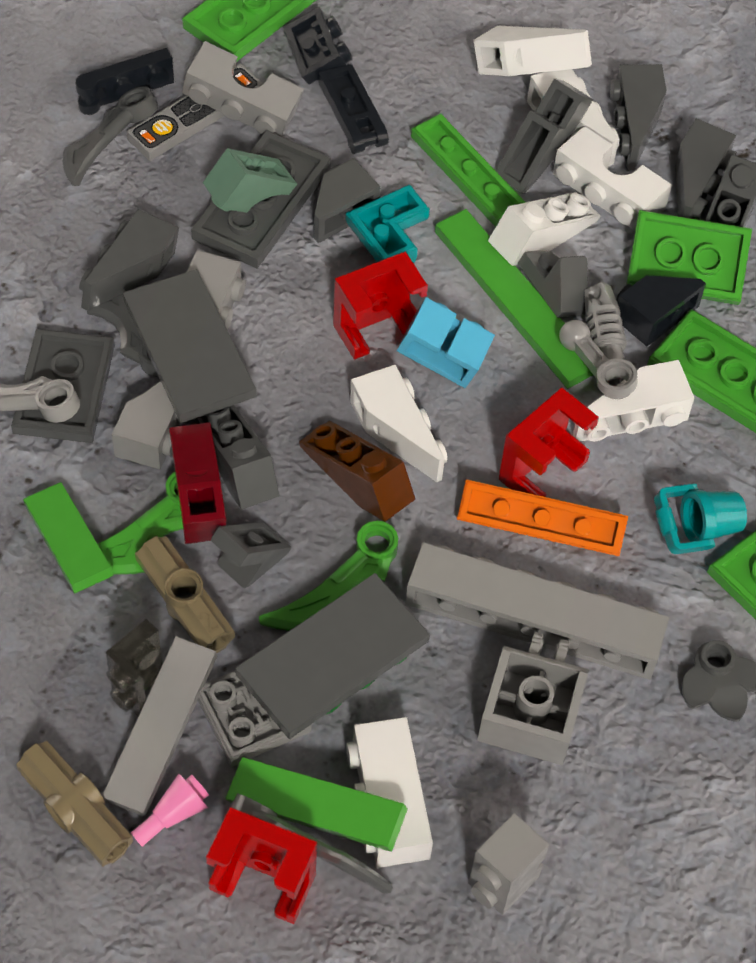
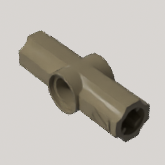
[135,536,235,653]
[16,741,133,867]

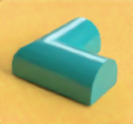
[346,184,430,263]

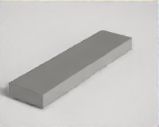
[102,636,217,817]

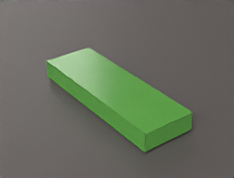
[23,482,113,594]

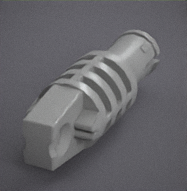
[584,281,627,386]

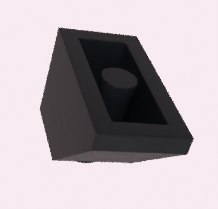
[616,275,706,346]

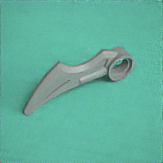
[0,376,80,423]

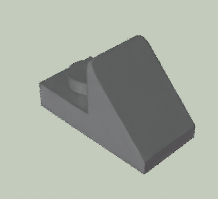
[518,251,588,318]
[211,522,292,588]

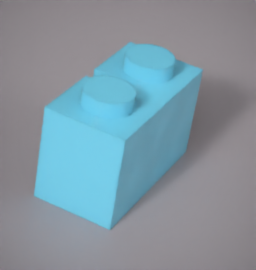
[397,297,495,388]

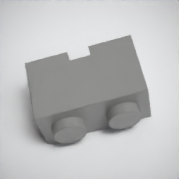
[469,813,550,915]

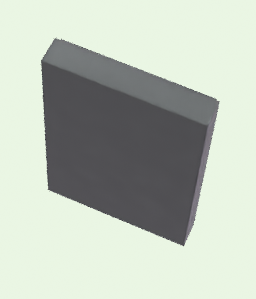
[11,329,115,443]

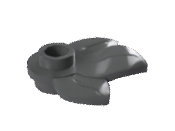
[682,640,756,722]

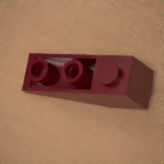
[169,422,226,544]

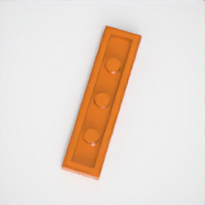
[457,479,628,556]

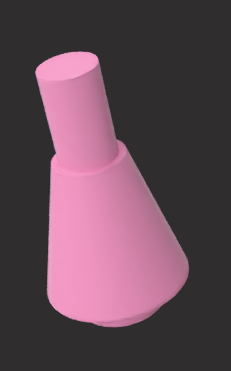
[131,774,209,847]

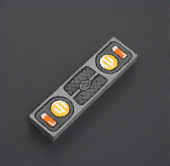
[127,64,263,161]

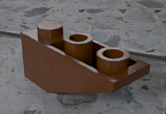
[299,420,416,522]

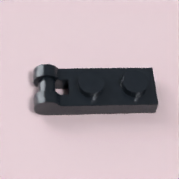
[75,48,174,115]
[318,64,389,154]

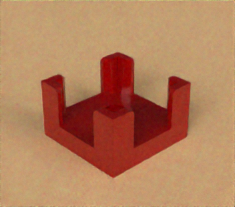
[333,251,428,360]
[498,387,599,497]
[206,807,317,924]

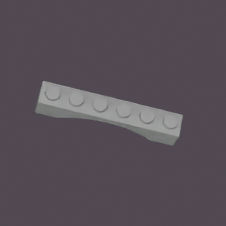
[112,250,246,470]

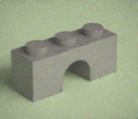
[182,41,304,137]

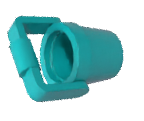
[654,484,747,554]

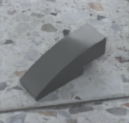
[496,78,594,194]

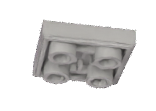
[198,671,312,767]

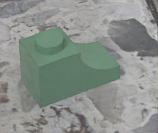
[203,148,297,213]

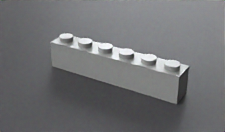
[405,542,670,680]

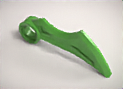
[97,472,183,575]
[259,521,398,631]

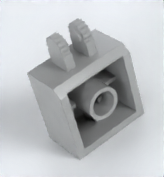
[477,631,589,766]

